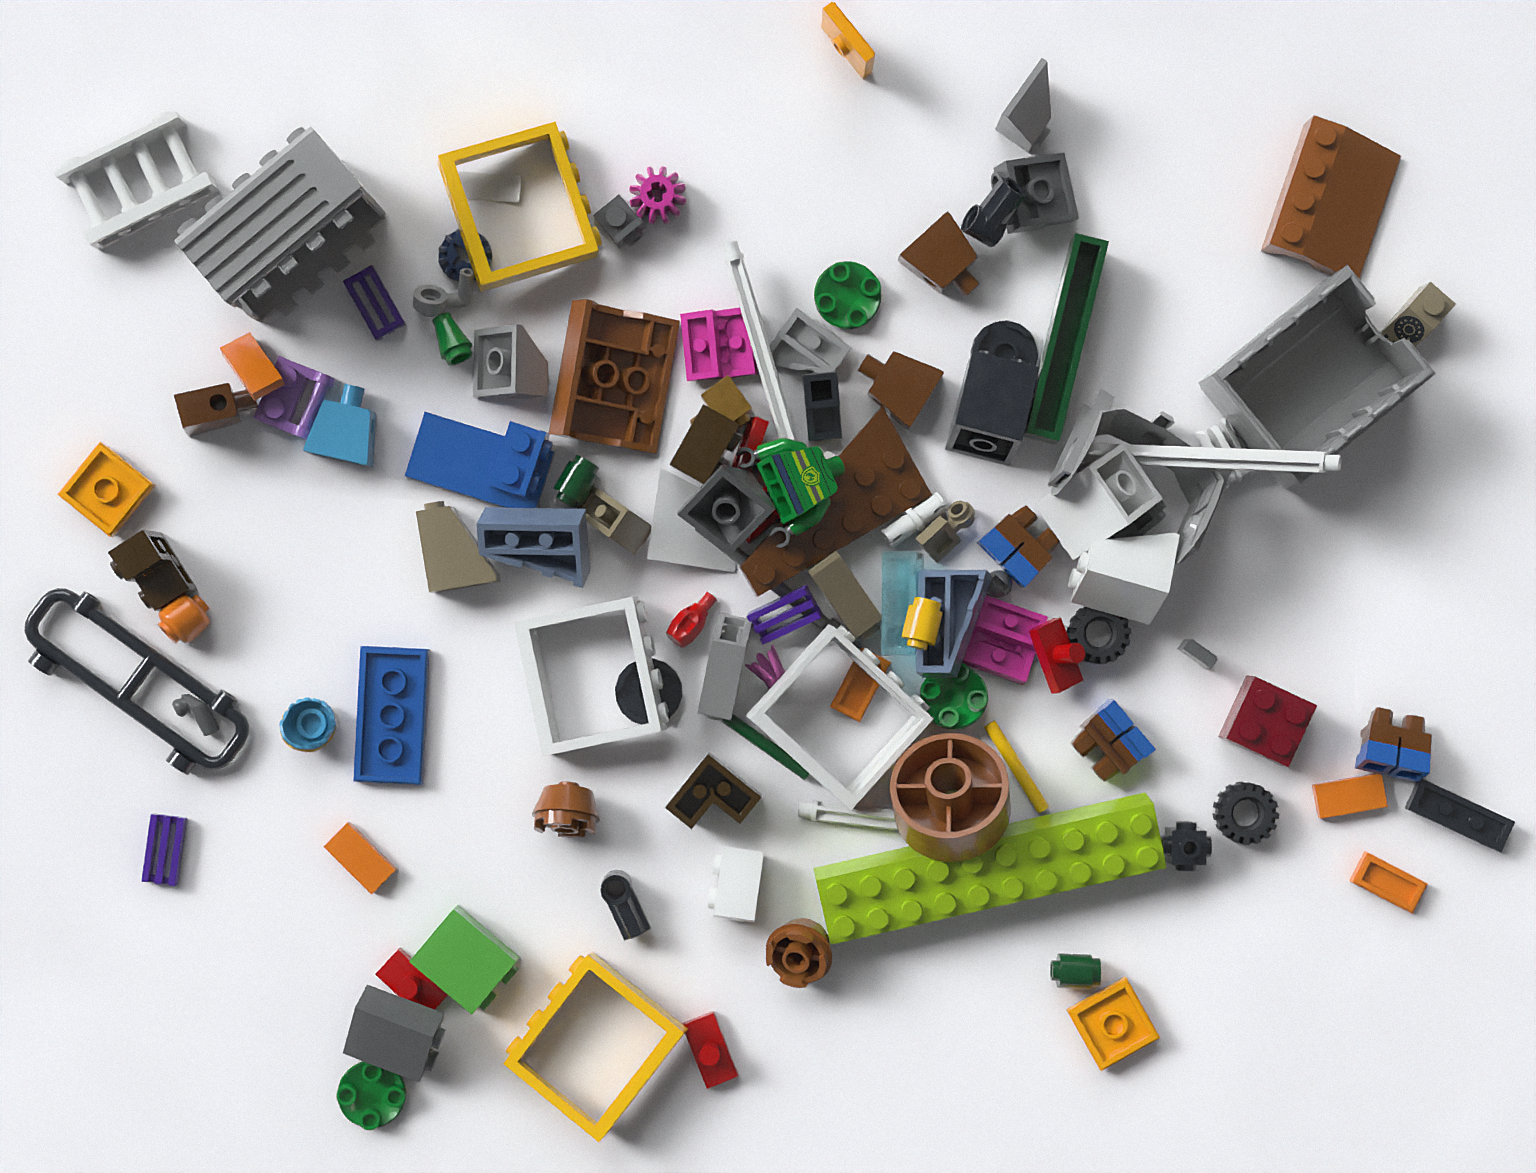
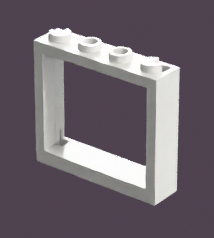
[514,596,669,756]
[746,624,933,811]

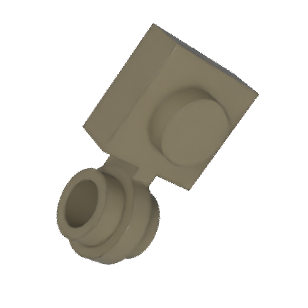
[915,501,975,563]

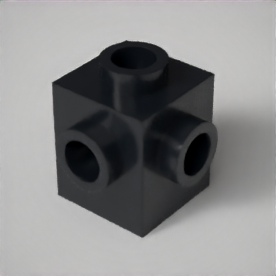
[1161,821,1212,871]

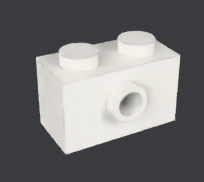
[708,846,764,923]

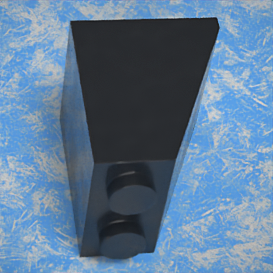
[945,350,1039,466]

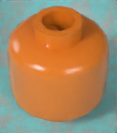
[157,594,210,644]

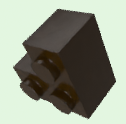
[669,404,742,484]
[108,530,198,611]
[665,752,762,830]

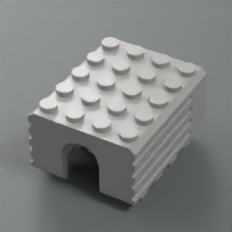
[174,126,386,322]
[1198,265,1436,488]

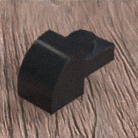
[802,371,842,441]

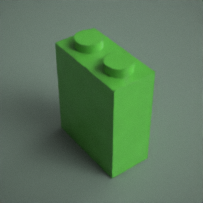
[409,905,520,1014]

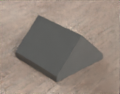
[677,465,775,555]

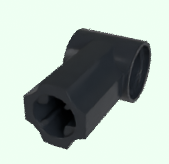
[961,177,1027,247]
[600,870,651,941]

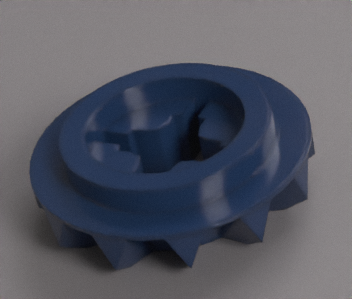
[438,229,492,282]

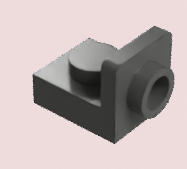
[593,194,645,249]

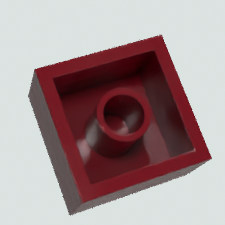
[1218,675,1317,768]

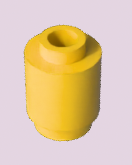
[901,597,943,650]

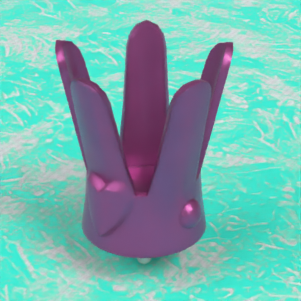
[744,644,789,695]

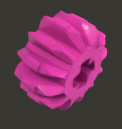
[629,166,686,224]

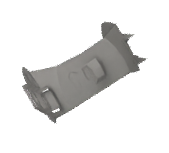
[1047,389,1232,564]

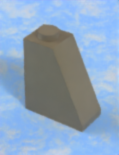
[416,501,501,593]
[807,551,883,640]

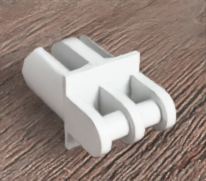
[1195,418,1256,489]

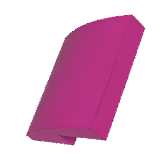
[680,307,759,382]
[962,595,1048,685]

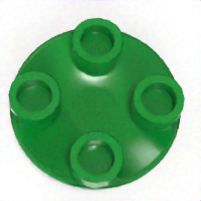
[814,261,881,329]
[920,663,988,730]
[336,1061,406,1130]

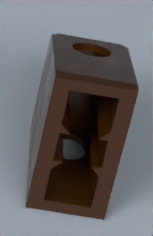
[898,211,980,297]
[857,351,944,430]
[174,383,258,437]

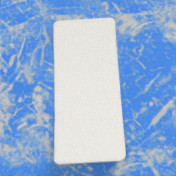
[458,171,522,202]

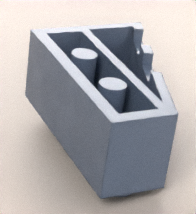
[476,507,590,588]
[916,570,992,678]

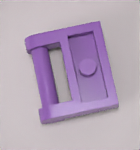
[253,356,336,440]

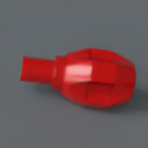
[666,592,717,648]

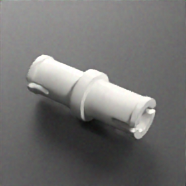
[881,492,948,549]

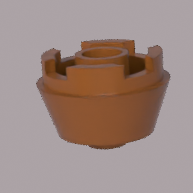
[532,781,600,838]
[765,918,832,988]

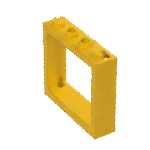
[437,121,602,292]
[503,952,688,1142]

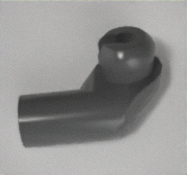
[172,694,219,736]

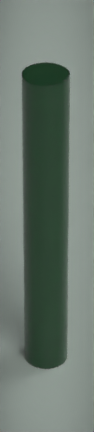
[722,713,810,781]

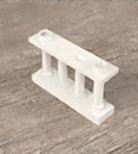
[53,111,220,250]

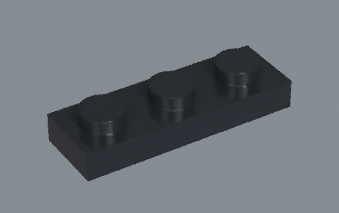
[1405,779,1515,853]

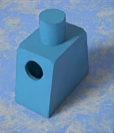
[303,384,376,467]

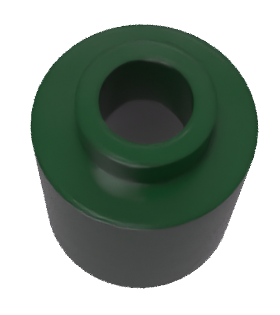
[553,455,600,507]
[1050,953,1101,989]

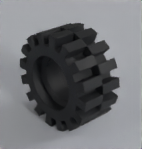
[1067,607,1132,664]
[1212,781,1279,845]

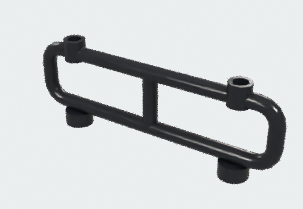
[24,588,249,775]

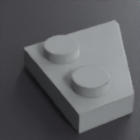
[769,308,852,373]

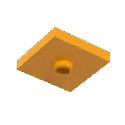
[821,2,875,79]
[57,442,156,537]
[1066,977,1160,1071]

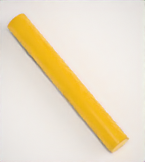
[984,720,1049,813]

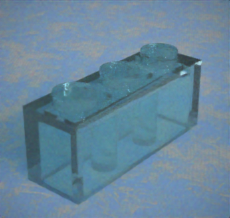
[881,551,924,656]

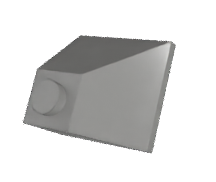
[995,58,1051,152]
[473,324,549,399]

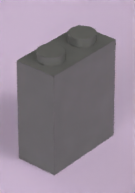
[343,984,446,1082]

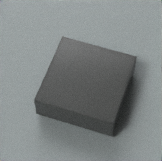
[1177,639,1218,669]

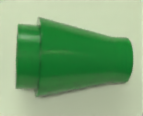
[432,312,473,365]

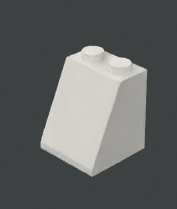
[1034,442,1163,560]
[1068,533,1180,625]

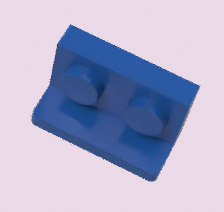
[488,421,553,499]

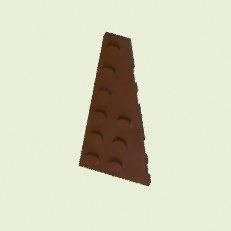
[739,406,932,597]

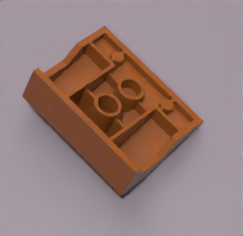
[1261,115,1401,278]
[548,299,680,454]

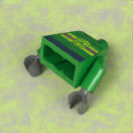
[736,438,845,547]

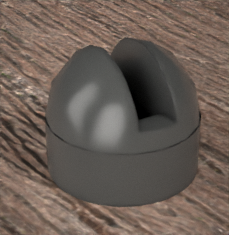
[987,570,1013,597]

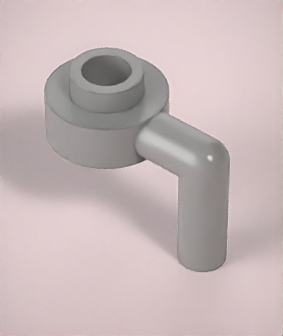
[412,268,474,317]

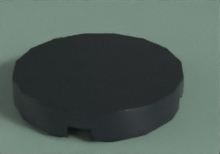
[970,320,1038,366]
[615,658,683,725]

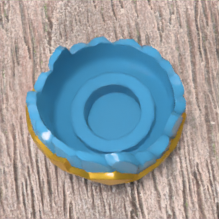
[279,697,337,752]

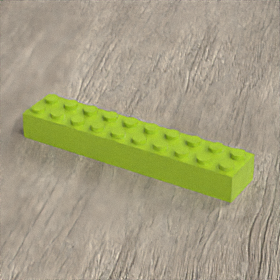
[813,792,1167,945]

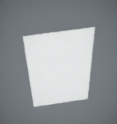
[647,468,736,572]

